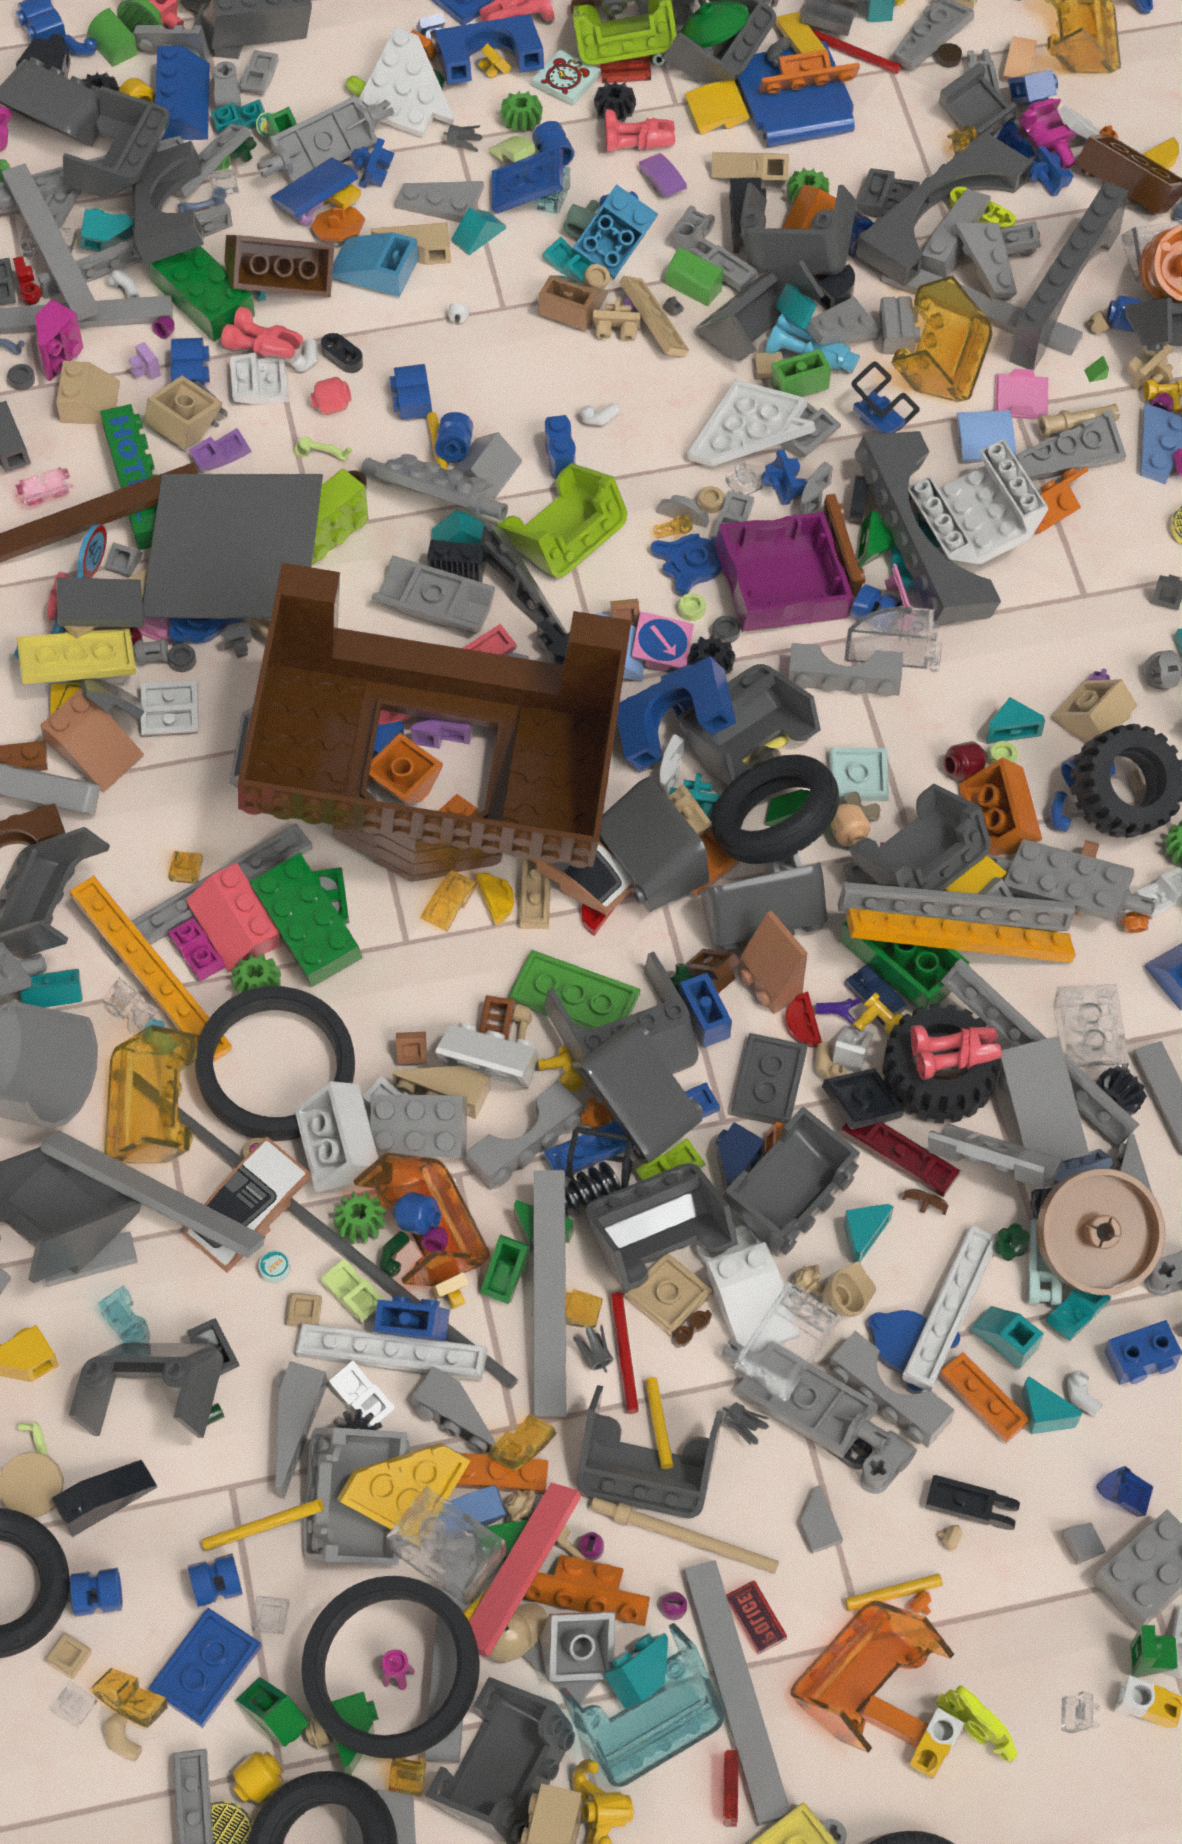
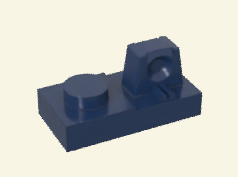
[845,964,907,1025]

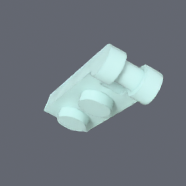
[1028,1220,1062,1306]

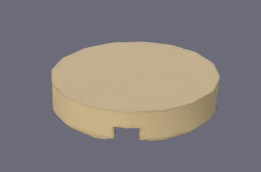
[0,1452,64,1517]

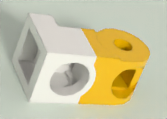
[1114,1675,1182,1728]
[909,1707,964,1779]

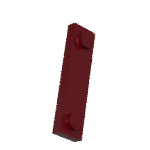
[840,1122,961,1197]

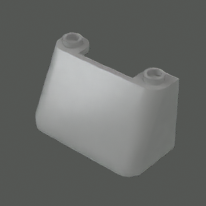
[303,1427,410,1565]

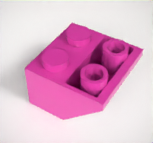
[35,299,84,381]

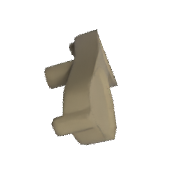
[843,791,881,821]

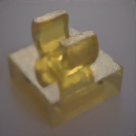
[947,125,977,154]
[168,851,203,884]
[388,1757,426,1797]

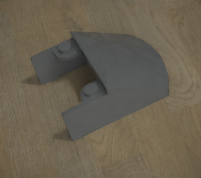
[0,1147,142,1283]

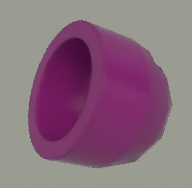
[152,315,175,339]
[1150,392,1174,412]
[422,1226,448,1253]
[578,1532,604,1561]
[661,1591,687,1621]

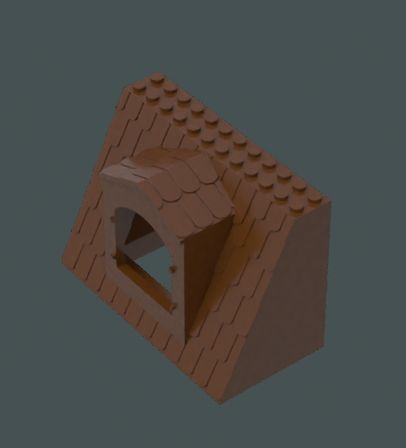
[238,563,632,882]

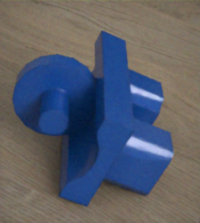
[350,138,395,188]
[1029,146,1074,196]
[853,391,905,434]
[761,450,807,505]

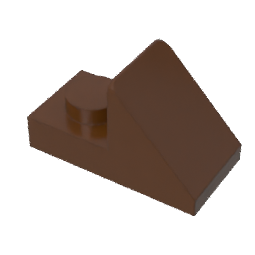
[686,948,740,994]

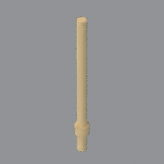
[590,1497,779,1573]

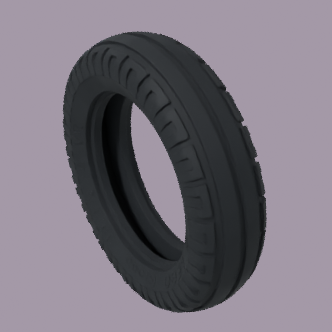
[712,754,839,864]
[0,1508,70,1658]
[247,1771,398,1844]

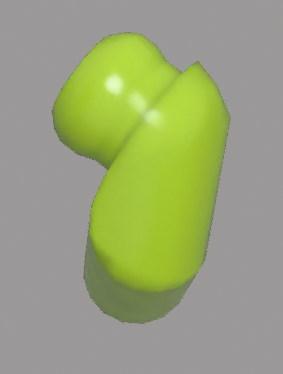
[346,76,366,98]

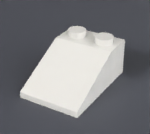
[706,1242,800,1352]

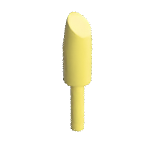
[741,735,789,764]

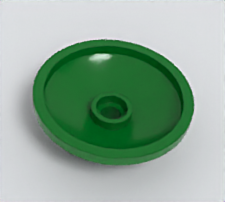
[681,1,750,48]

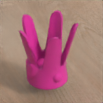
[381,1649,415,1690]

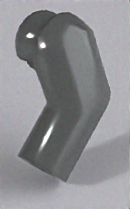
[767,37,790,67]

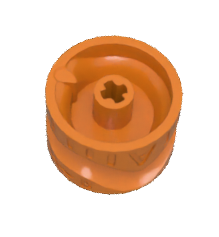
[1139,224,1182,303]

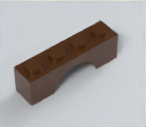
[0,803,66,848]

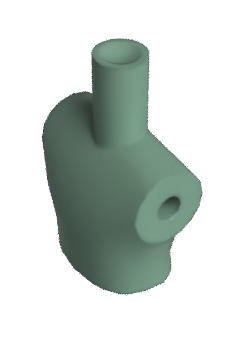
[563,200,599,239]

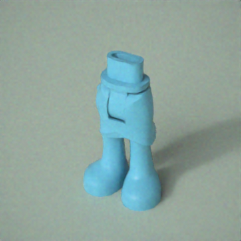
[764,314,860,373]

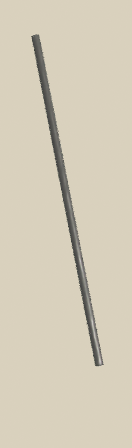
[124,1069,518,1389]

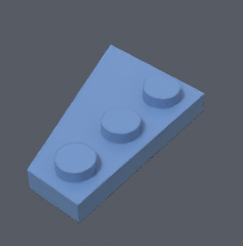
[1140,403,1182,484]

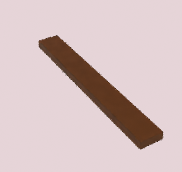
[0,462,199,563]

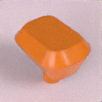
[1099,125,1118,139]
[908,1591,932,1615]

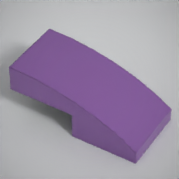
[639,153,687,197]
[189,428,252,471]
[411,719,472,749]

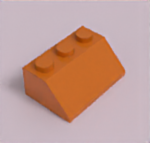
[959,757,1042,856]

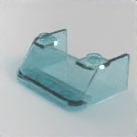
[559,1623,724,1787]

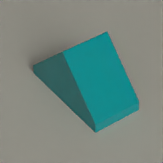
[451,207,506,255]
[431,509,485,545]
[986,697,1045,744]
[844,1203,894,1263]
[1021,1376,1083,1434]

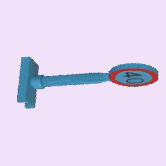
[13,524,107,682]

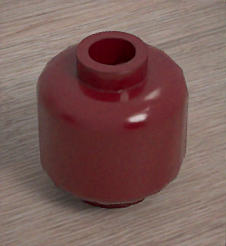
[943,741,987,781]

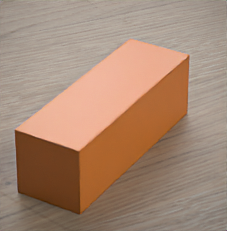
[861,1695,929,1748]

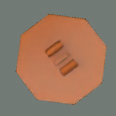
[311,206,365,242]

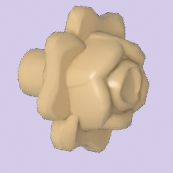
[792,1264,825,1298]
[504,1489,535,1522]

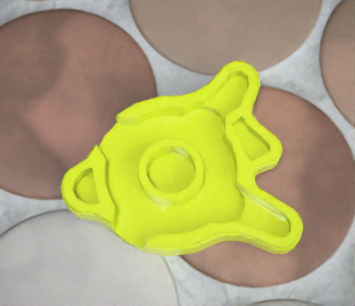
[936,1685,1018,1763]

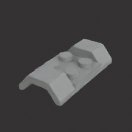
[372,555,495,632]
[928,1124,1063,1189]

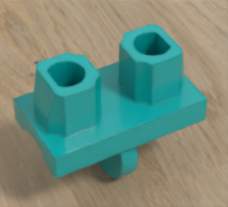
[669,773,720,822]

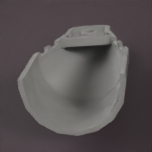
[0,1002,98,1129]

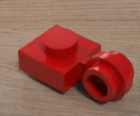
[13,256,42,305]

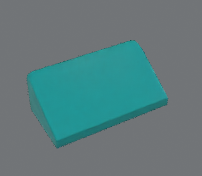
[20,969,83,1008]

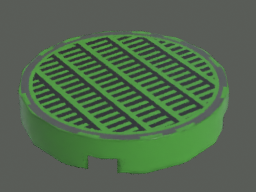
[117,0,164,35]

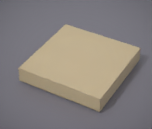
[625,1253,713,1337]

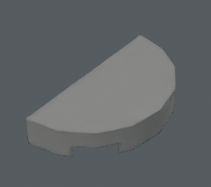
[656,495,709,528]

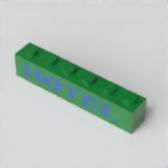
[100,404,157,551]

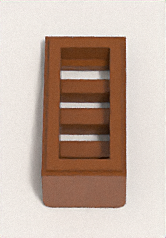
[479,995,516,1041]

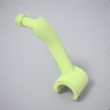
[295,436,352,461]
[18,1421,49,1456]

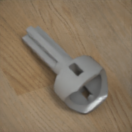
[1144,650,1182,689]

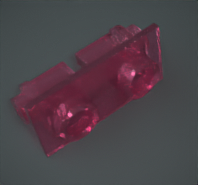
[15,467,74,506]

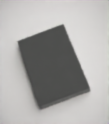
[56,577,144,627]
[730,1033,808,1125]

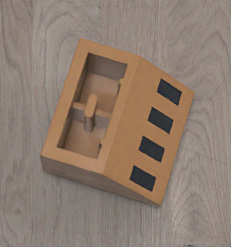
[539,275,608,331]

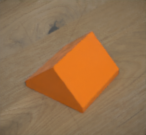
[782,184,836,229]
[369,733,443,804]

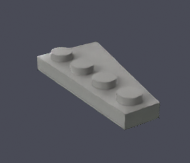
[892,0,974,71]
[1016,409,1126,481]

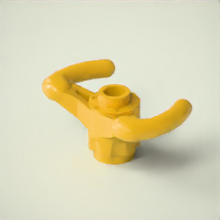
[572,1759,633,1844]

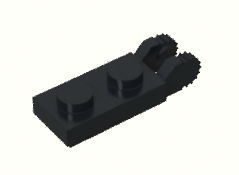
[925,1475,1020,1530]

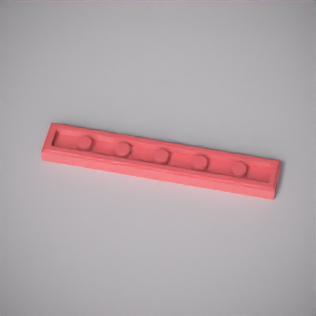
[469,1482,581,1658]

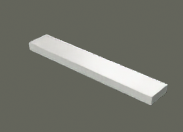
[902,1225,998,1391]
[296,1323,488,1380]

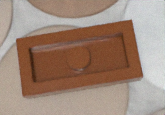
[0,740,48,771]

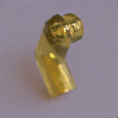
[653,515,693,539]

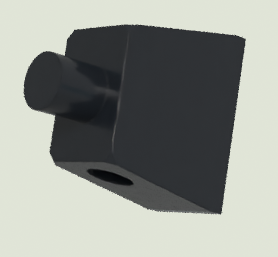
[16,34,71,78]

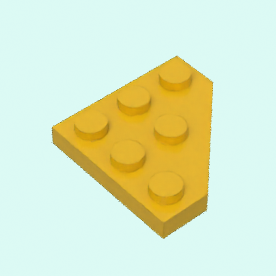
[337,1443,471,1546]

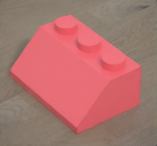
[186,862,280,973]

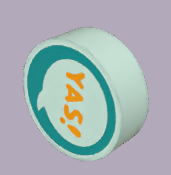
[259,1250,291,1283]

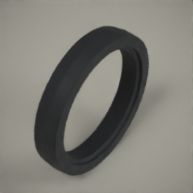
[195,986,355,1141]
[301,1576,480,1759]

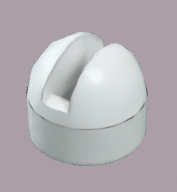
[448,303,470,324]

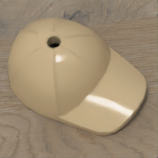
[823,1262,876,1317]
[489,1602,548,1663]

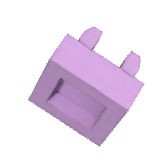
[128,342,161,380]

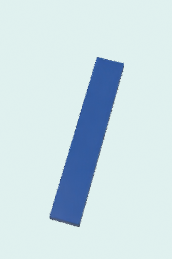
[544,1082,720,1177]

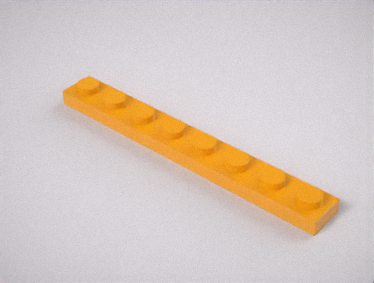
[70,875,232,1062]
[846,908,1076,963]

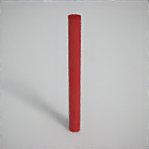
[812,29,901,74]
[610,1292,639,1414]

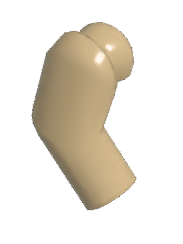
[815,1043,846,1079]
[104,1713,142,1762]

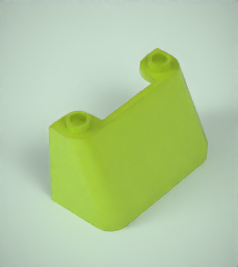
[573,0,677,65]
[496,463,628,578]

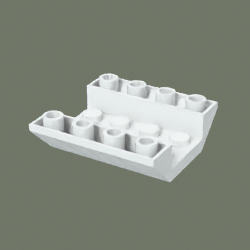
[908,439,1049,564]

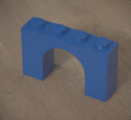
[434,14,544,85]
[617,656,736,771]

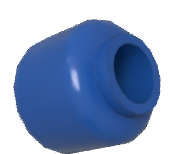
[1106,295,1142,332]
[393,1192,441,1235]

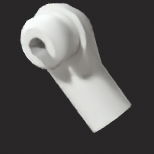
[107,270,140,298]
[291,339,317,372]
[579,403,620,426]
[1067,1370,1103,1417]

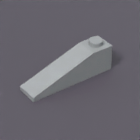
[922,189,991,279]
[275,1361,328,1499]

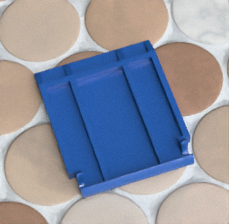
[736,41,855,148]

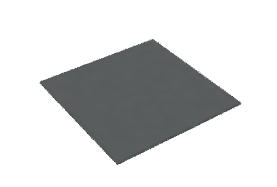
[143,474,323,619]

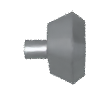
[663,296,684,315]

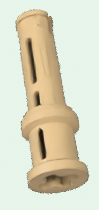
[1037,403,1120,439]

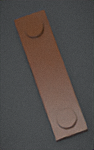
[823,494,866,597]

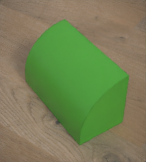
[87,8,138,67]
[665,247,723,307]

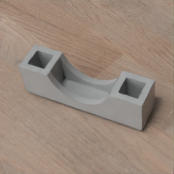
[788,643,903,696]
[466,1080,582,1190]
[829,1331,955,1448]

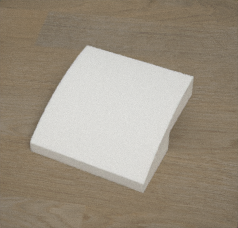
[230,353,289,404]
[140,680,199,735]

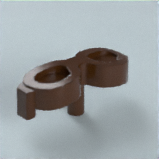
[902,1189,949,1215]
[674,1310,712,1348]

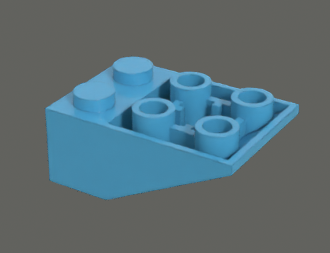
[573,184,658,278]
[332,232,418,297]

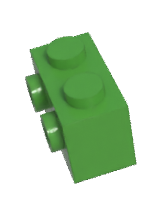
[770,349,831,397]

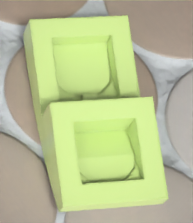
[489,136,536,163]
[320,1258,385,1323]

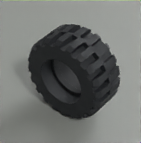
[1070,724,1182,838]
[882,1004,1001,1124]

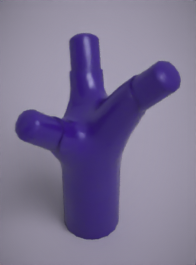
[816,998,861,1024]

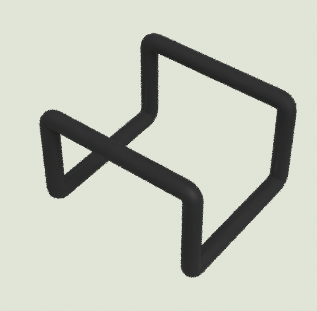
[851,361,920,431]
[567,1127,633,1189]

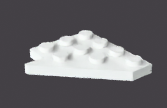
[358,27,454,138]
[687,379,816,467]

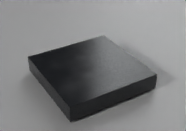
[822,1068,905,1130]

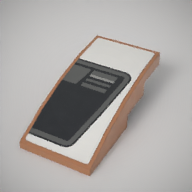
[526,842,634,915]
[183,1136,311,1273]

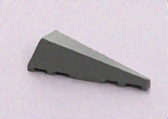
[480,523,567,636]

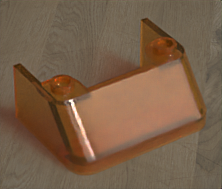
[353,1152,490,1287]
[790,1601,954,1753]

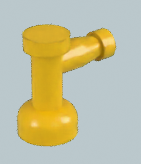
[1143,379,1182,414]
[853,992,903,1035]
[538,1045,584,1092]

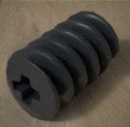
[565,1161,622,1218]

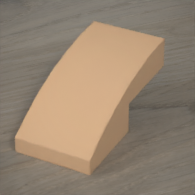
[1003,36,1037,80]

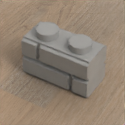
[879,296,920,354]

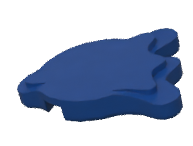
[651,533,722,596]
[168,618,244,644]
[868,1310,960,1394]

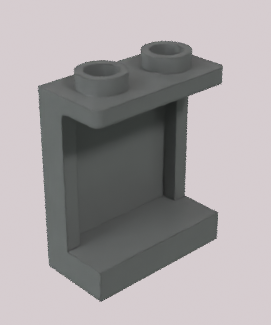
[938,62,1018,140]

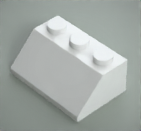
[435,1023,539,1088]
[294,1081,381,1192]

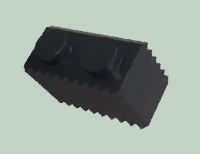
[427,539,486,582]

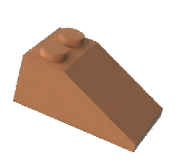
[40,688,144,793]
[738,910,808,1014]

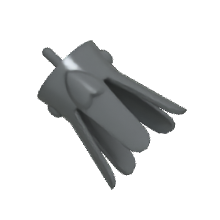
[443,124,482,152]
[573,1324,614,1373]
[722,1402,769,1445]

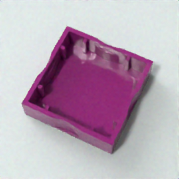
[714,512,854,632]

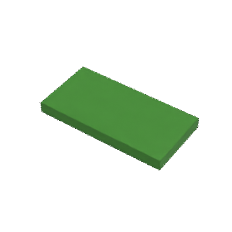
[508,950,641,1030]

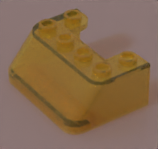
[1045,0,1121,73]
[891,275,992,402]
[104,1025,198,1164]

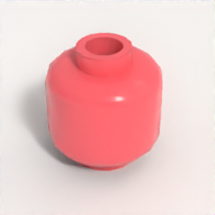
[310,377,352,415]

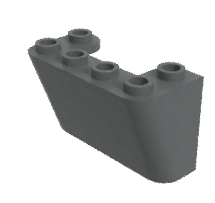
[723,1107,860,1256]
[425,1677,575,1844]

